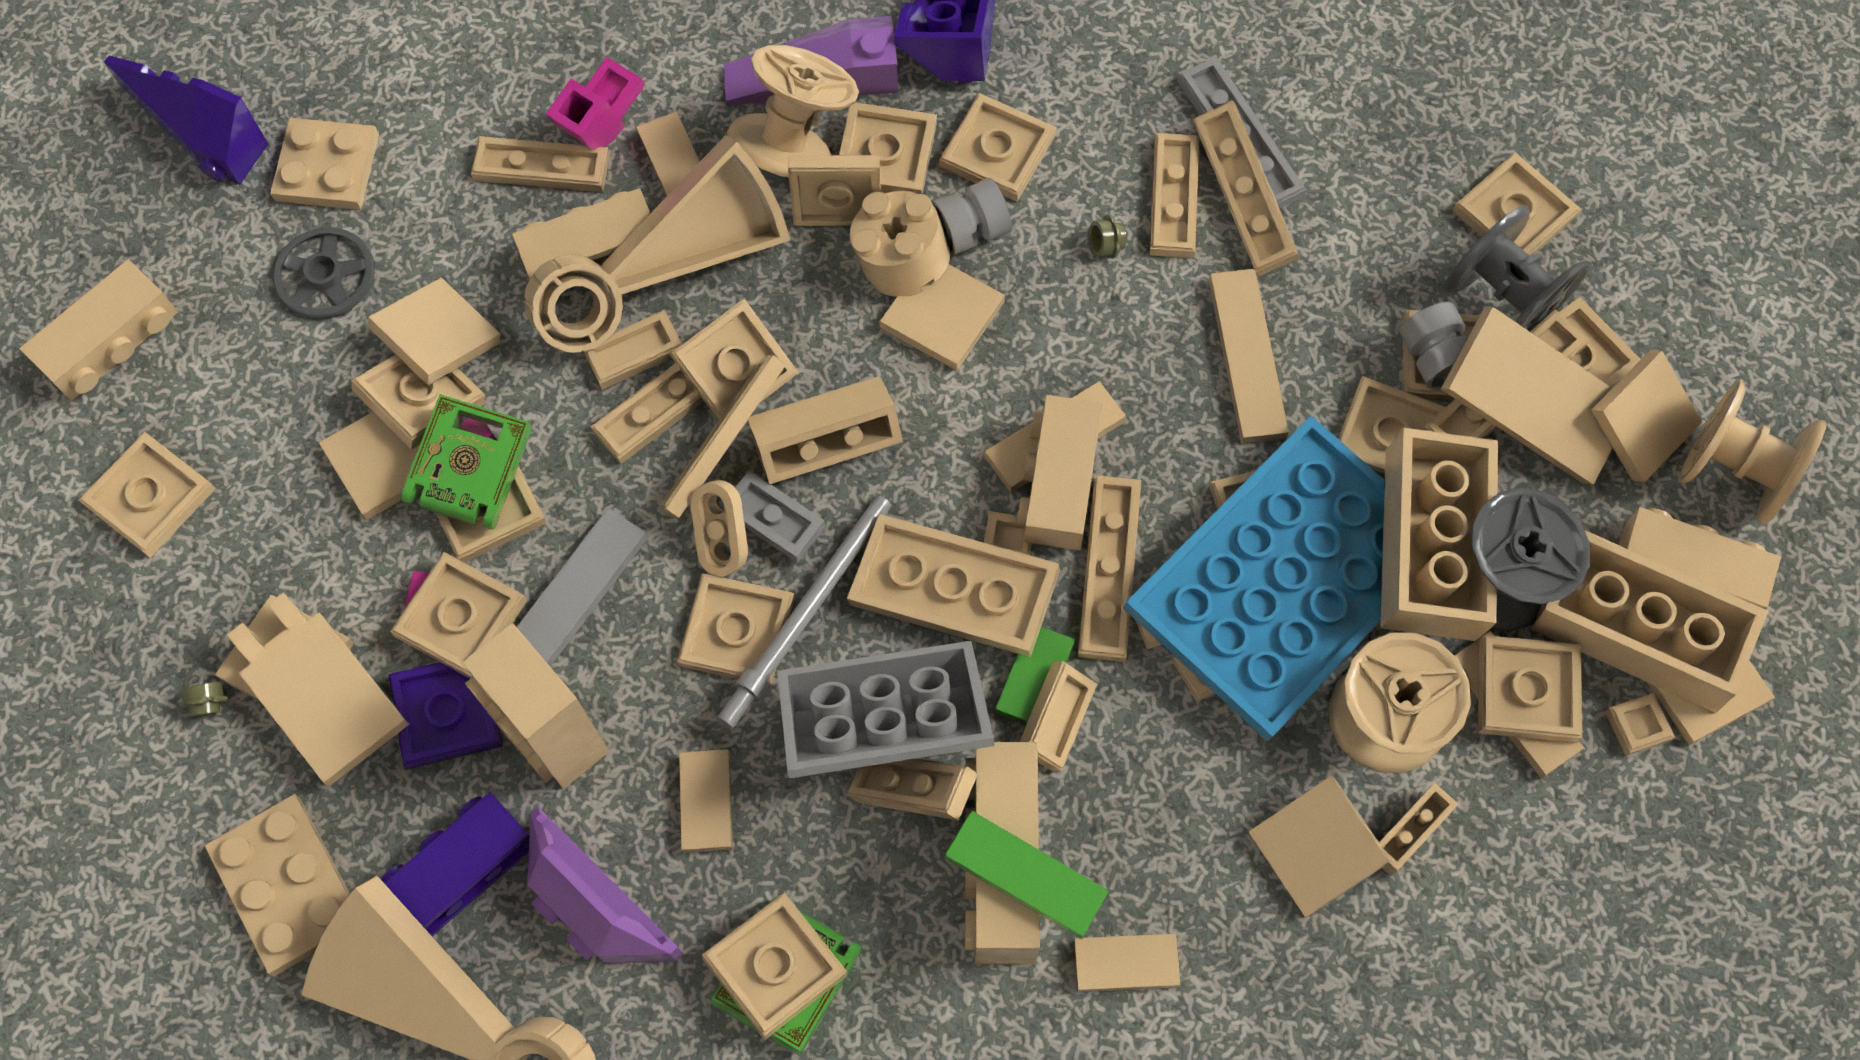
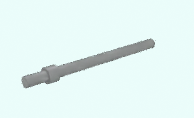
[716,495,891,730]

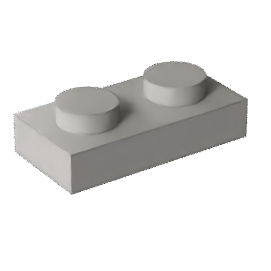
[721,470,826,563]

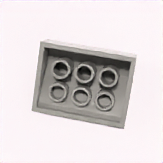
[777,641,994,779]

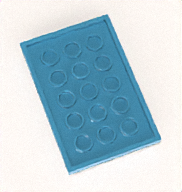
[1123,416,1385,741]

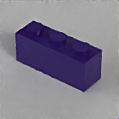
[381,792,530,937]

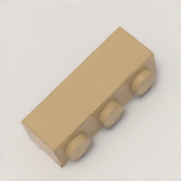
[1379,783,1459,877]

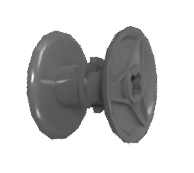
[1444,205,1592,332]
[1472,488,1590,632]

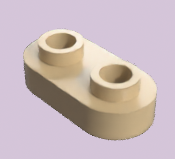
[690,480,748,577]

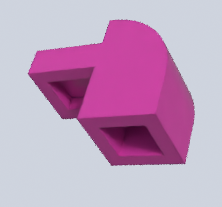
[546,57,645,149]

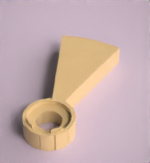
[524,135,791,353]
[301,876,596,1060]

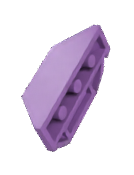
[527,807,683,963]

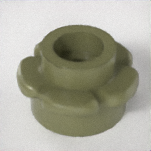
[1089,215,1126,259]
[178,682,228,717]

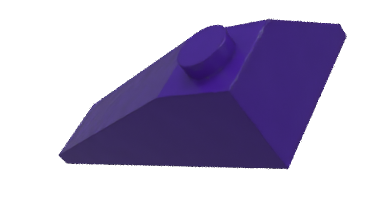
[894,0,995,83]
[104,55,268,185]

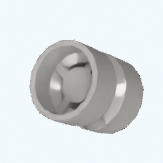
[932,178,1012,256]
[1399,302,1468,389]

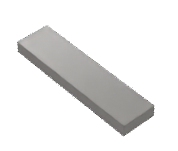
[1177,57,1306,209]
[517,508,648,667]

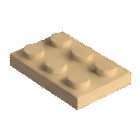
[204,794,350,977]

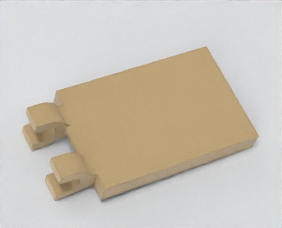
[227,592,409,787]

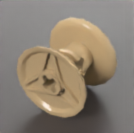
[727,45,859,178]
[1678,378,1826,525]
[1328,633,1471,773]

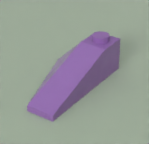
[724,16,898,105]

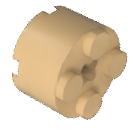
[850,191,950,297]

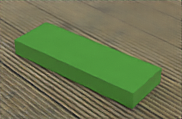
[945,811,1109,939]

